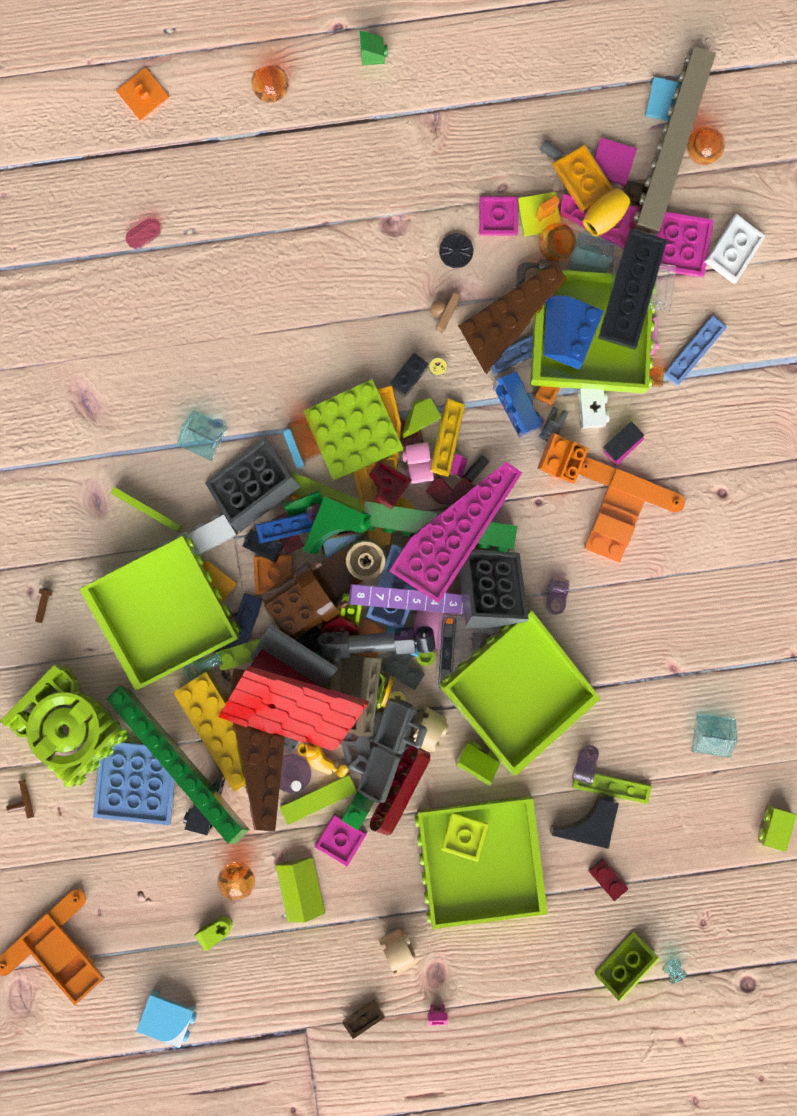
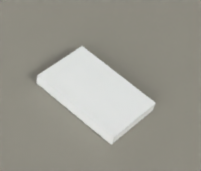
[704,213,765,284]

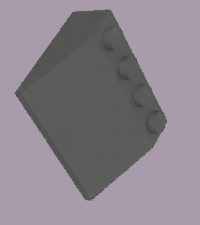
[205,437,301,532]
[459,550,529,629]
[251,625,337,688]

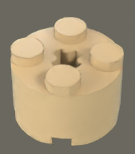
[346,539,385,581]
[408,706,449,752]
[378,929,419,975]

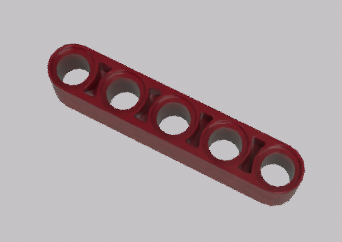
[369,746,431,836]

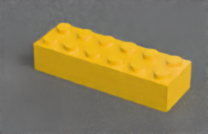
[173,671,246,792]

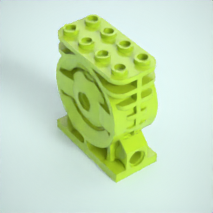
[0,665,128,788]

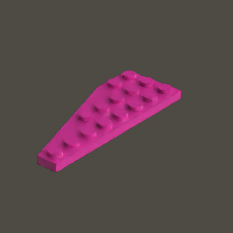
[559,194,714,278]
[389,462,522,603]

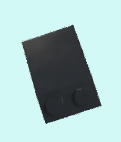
[183,774,226,835]

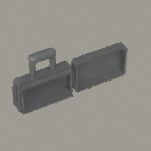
[358,698,427,803]

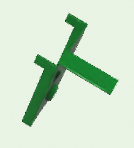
[282,490,323,516]

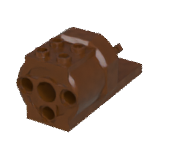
[261,535,371,640]

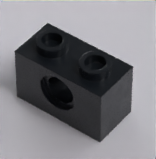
[390,353,429,397]

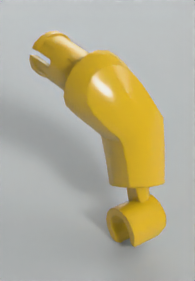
[297,743,349,777]

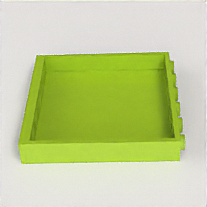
[530,268,656,393]
[79,534,241,691]
[439,610,601,776]
[415,796,548,929]

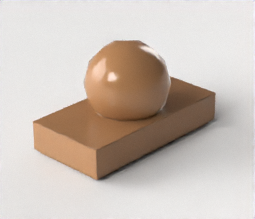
[430,293,460,333]

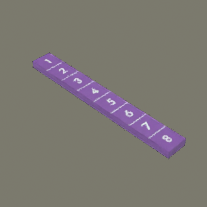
[349,584,464,614]

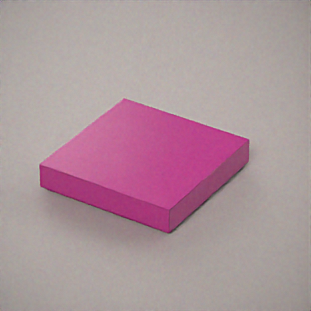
[594,138,637,187]
[479,196,518,236]
[314,813,367,867]

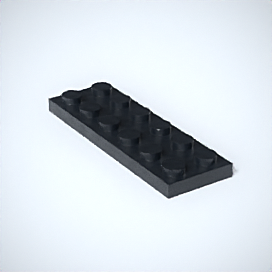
[598,228,667,350]

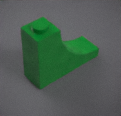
[303,496,372,554]

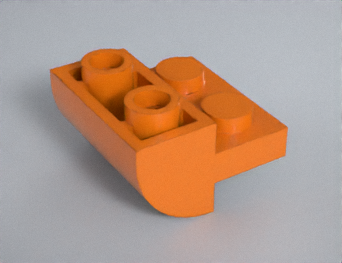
[537,433,589,484]

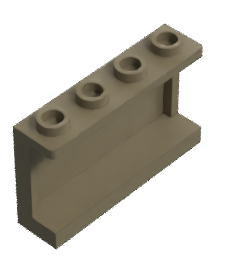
[328,654,382,737]

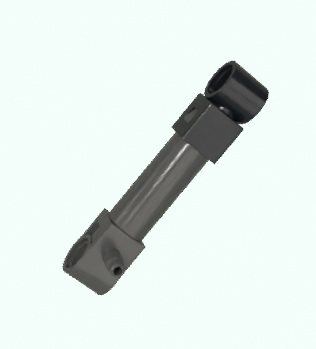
[317,626,436,664]

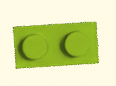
[758,805,797,852]

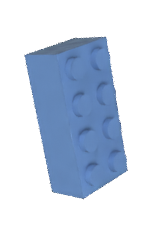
[366,544,417,628]

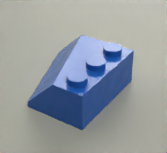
[543,296,604,370]
[493,372,542,438]

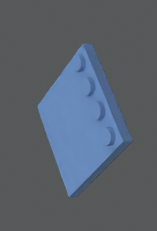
[93,742,175,825]

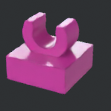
[450,454,468,477]
[428,1004,448,1026]

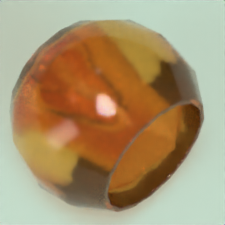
[251,65,289,103]
[687,126,725,165]
[538,222,577,261]
[217,862,255,901]

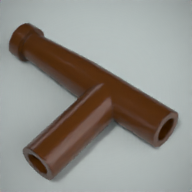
[6,779,34,819]

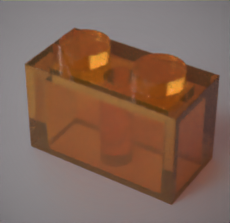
[288,417,321,462]

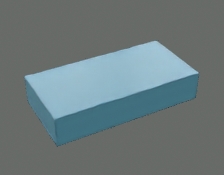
[283,429,305,469]

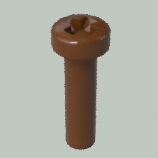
[35,588,53,623]

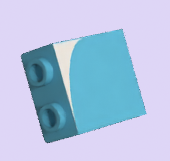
[136,989,197,1048]

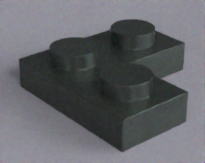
[382,651,425,691]

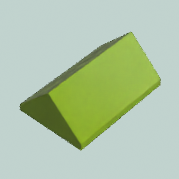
[275,856,325,923]
[594,932,660,1002]

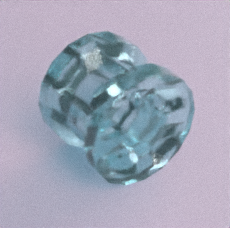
[662,959,687,984]

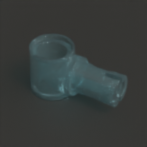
[183,653,223,680]

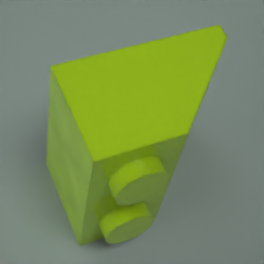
[455,740,500,786]

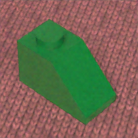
[360,31,388,66]
[341,792,374,830]

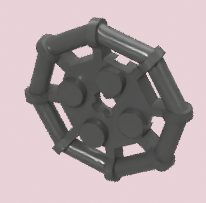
[340,709,410,775]

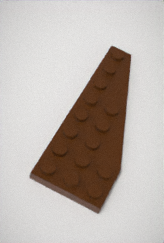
[230,669,285,832]

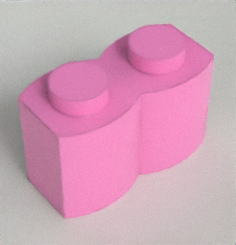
[402,442,434,485]

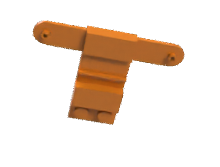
[579,457,685,563]
[0,889,105,1005]

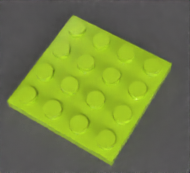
[303,379,404,481]

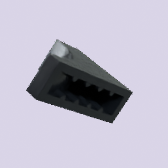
[550,794,619,849]

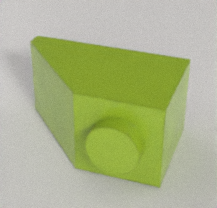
[402,397,441,438]
[341,593,362,626]

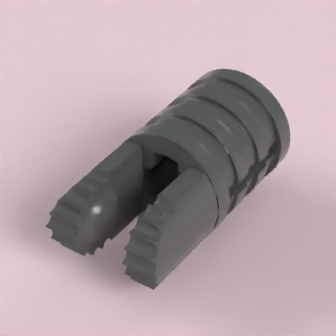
[539,407,568,442]

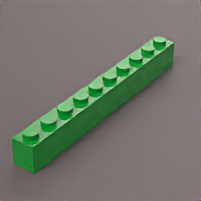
[106,685,250,844]

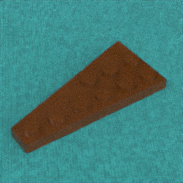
[458,262,567,374]

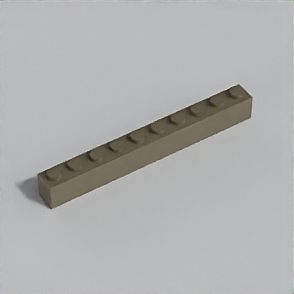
[633,46,716,236]

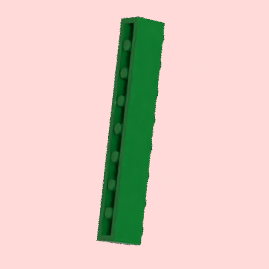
[362,501,517,552]

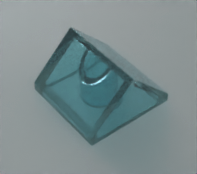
[568,233,615,273]
[177,411,228,461]
[691,714,738,758]

